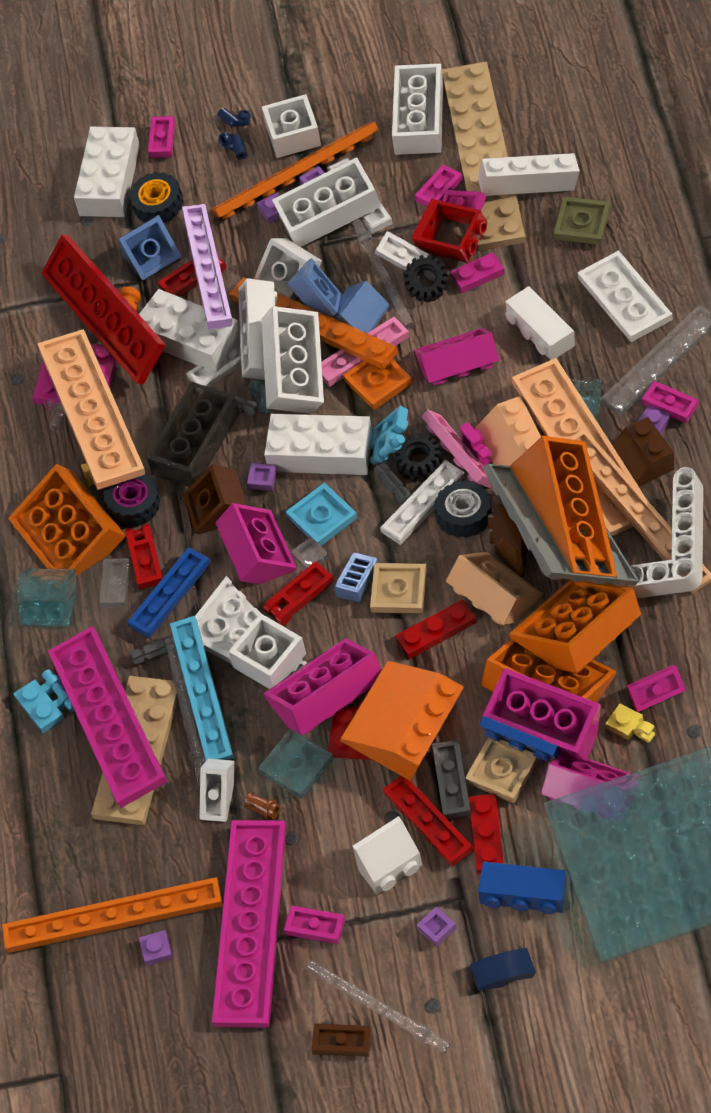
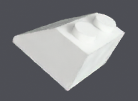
[254,238,322,300]
[353,816,422,895]

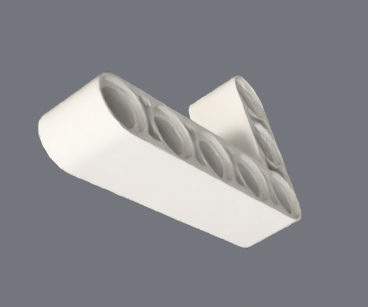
[626,467,703,598]

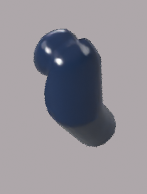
[218,108,251,127]
[218,132,247,160]

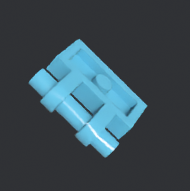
[370,406,408,465]
[13,669,75,734]

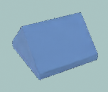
[118,215,182,281]
[287,258,341,316]
[330,281,390,333]

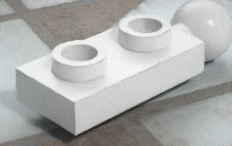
[375,231,435,281]

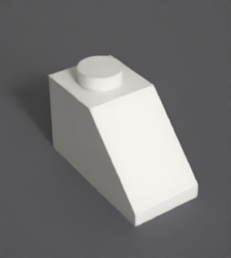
[200,759,234,822]

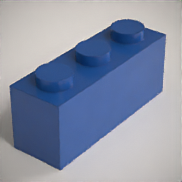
[478,862,567,914]

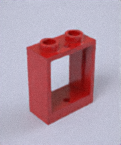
[411,199,488,263]

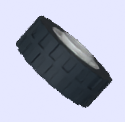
[435,481,492,538]

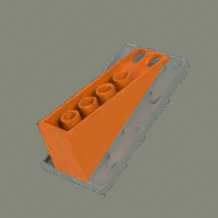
[483,436,640,587]

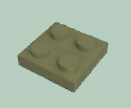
[554,197,611,245]

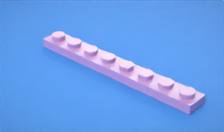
[182,204,232,329]

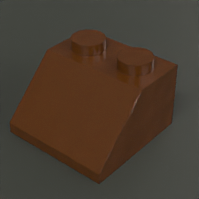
[612,417,674,487]
[184,464,247,534]
[488,504,527,577]

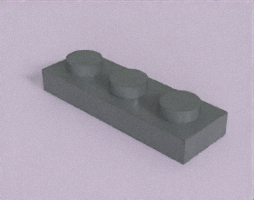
[432,740,471,819]

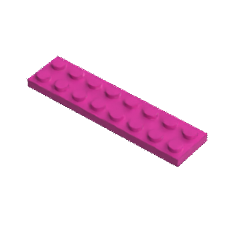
[48,626,168,808]
[212,820,287,1028]

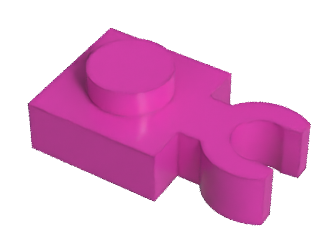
[460,422,492,467]

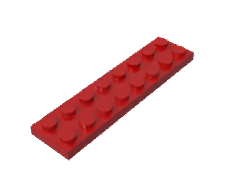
[41,234,166,385]

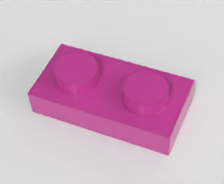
[148,116,176,158]
[415,165,463,207]
[442,190,486,210]
[450,252,505,293]
[642,381,699,424]
[625,665,686,712]
[284,905,346,945]

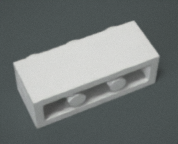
[505,286,575,360]

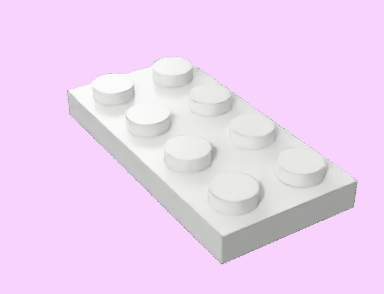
[577,251,673,342]

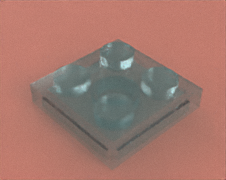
[258,729,334,799]

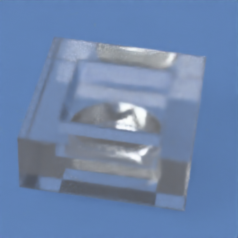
[291,537,328,569]

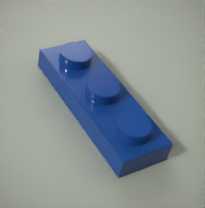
[479,716,562,762]

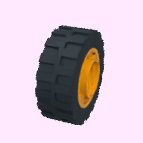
[129,172,184,223]

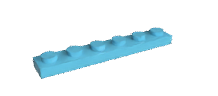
[170,616,234,761]

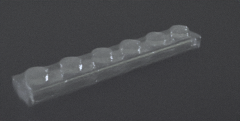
[601,304,711,416]

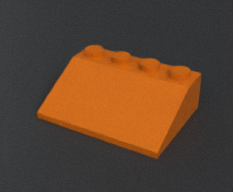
[8,464,126,585]
[509,580,641,673]
[481,639,617,703]
[340,661,464,781]

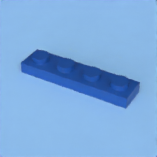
[128,547,210,639]

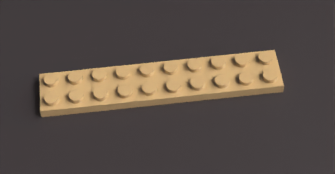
[442,61,526,251]

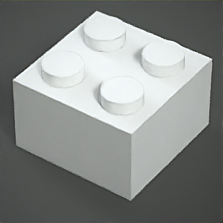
[262,94,321,158]
[228,613,306,689]

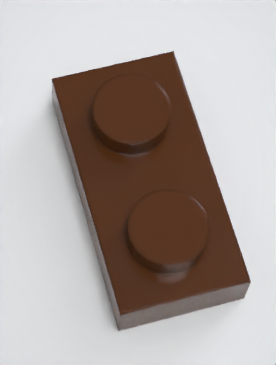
[311,1023,372,1057]

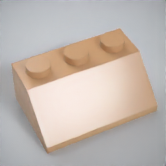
[476,396,541,466]
[446,552,544,625]

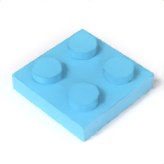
[286,482,358,548]

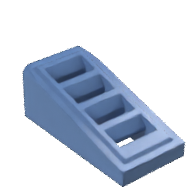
[335,552,378,603]

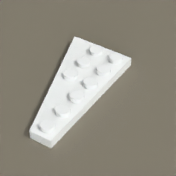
[195,576,308,676]

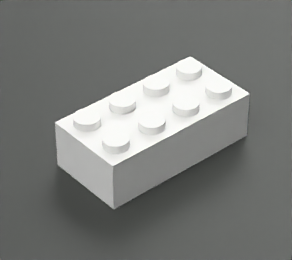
[392,64,443,155]
[74,127,140,217]
[272,157,382,247]
[139,289,240,372]
[261,306,324,414]
[264,414,373,475]

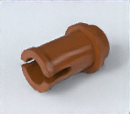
[244,792,280,820]

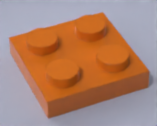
[343,359,412,410]

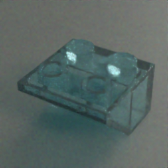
[18,569,76,627]

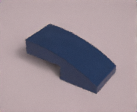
[469,948,536,991]

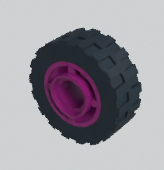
[103,473,160,527]

